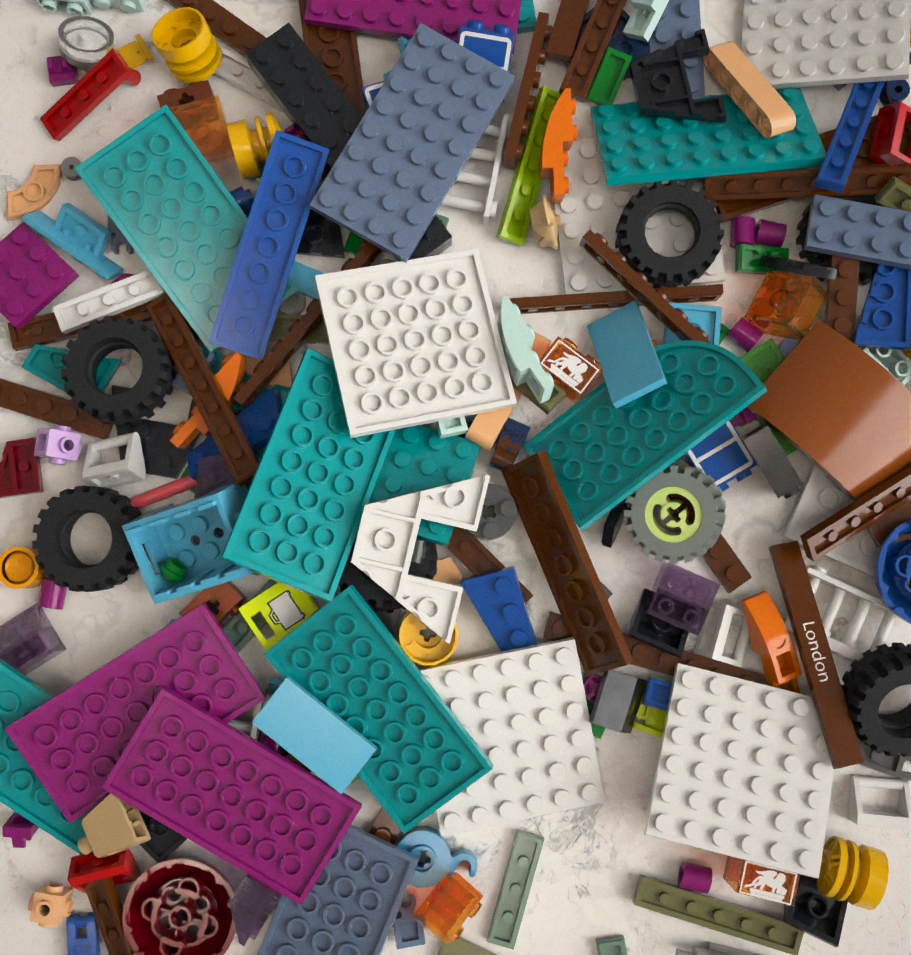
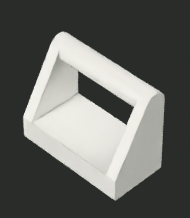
[82,432,146,488]
[694,600,750,668]
[848,775,911,830]

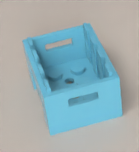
[122,482,254,604]

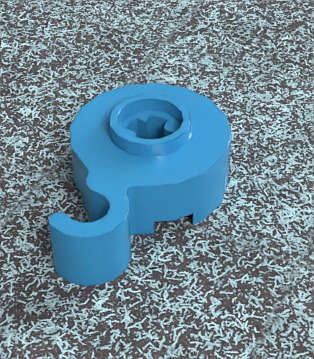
[397,826,477,888]

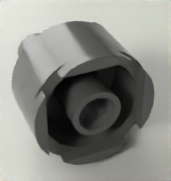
[467,484,517,540]

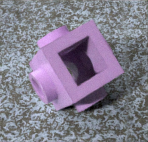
[34,425,82,466]

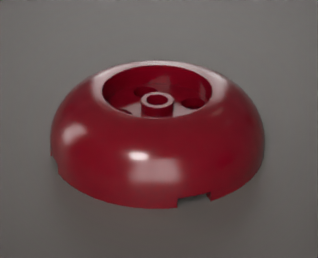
[122,857,239,955]

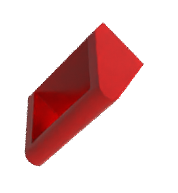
[869,102,911,164]
[67,849,141,894]

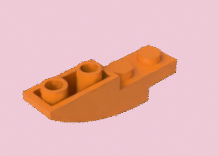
[539,88,577,203]
[169,352,247,449]
[741,591,802,693]

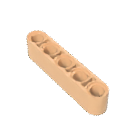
[703,41,796,138]
[465,331,551,451]

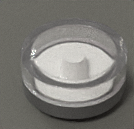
[58,16,114,69]

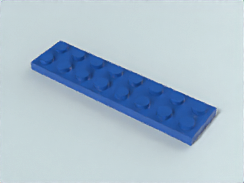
[208,130,330,360]

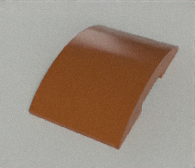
[747,320,911,501]

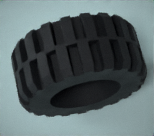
[60,315,176,426]
[32,485,144,592]
[841,642,911,757]

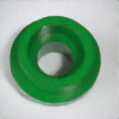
[160,557,188,582]

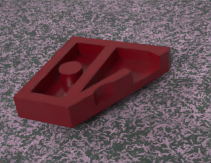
[0,438,44,499]

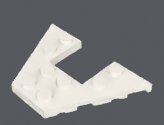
[351,475,490,643]

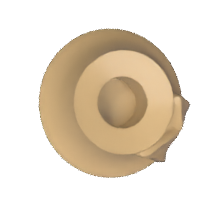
[530,195,562,251]

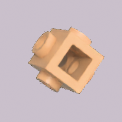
[28,882,74,928]

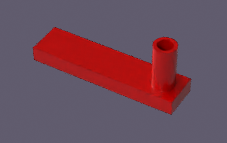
[40,48,141,141]

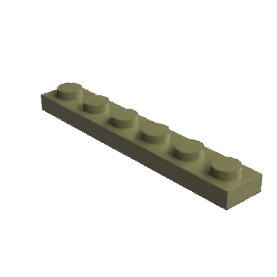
[632,874,804,955]

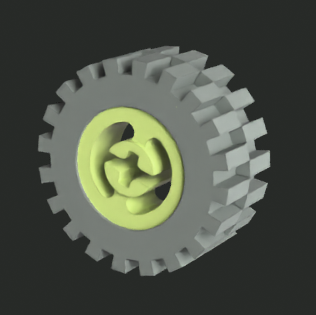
[624,463,726,564]

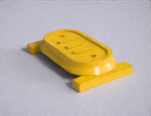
[117,34,154,69]

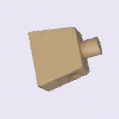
[77,793,151,858]

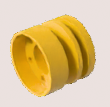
[151,7,223,83]
[227,112,282,180]
[399,610,458,665]
[817,835,889,910]

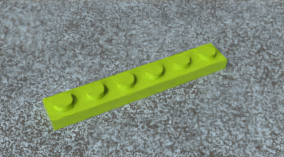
[496,86,561,247]

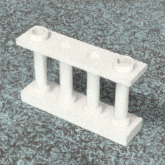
[436,114,511,225]
[782,565,899,662]

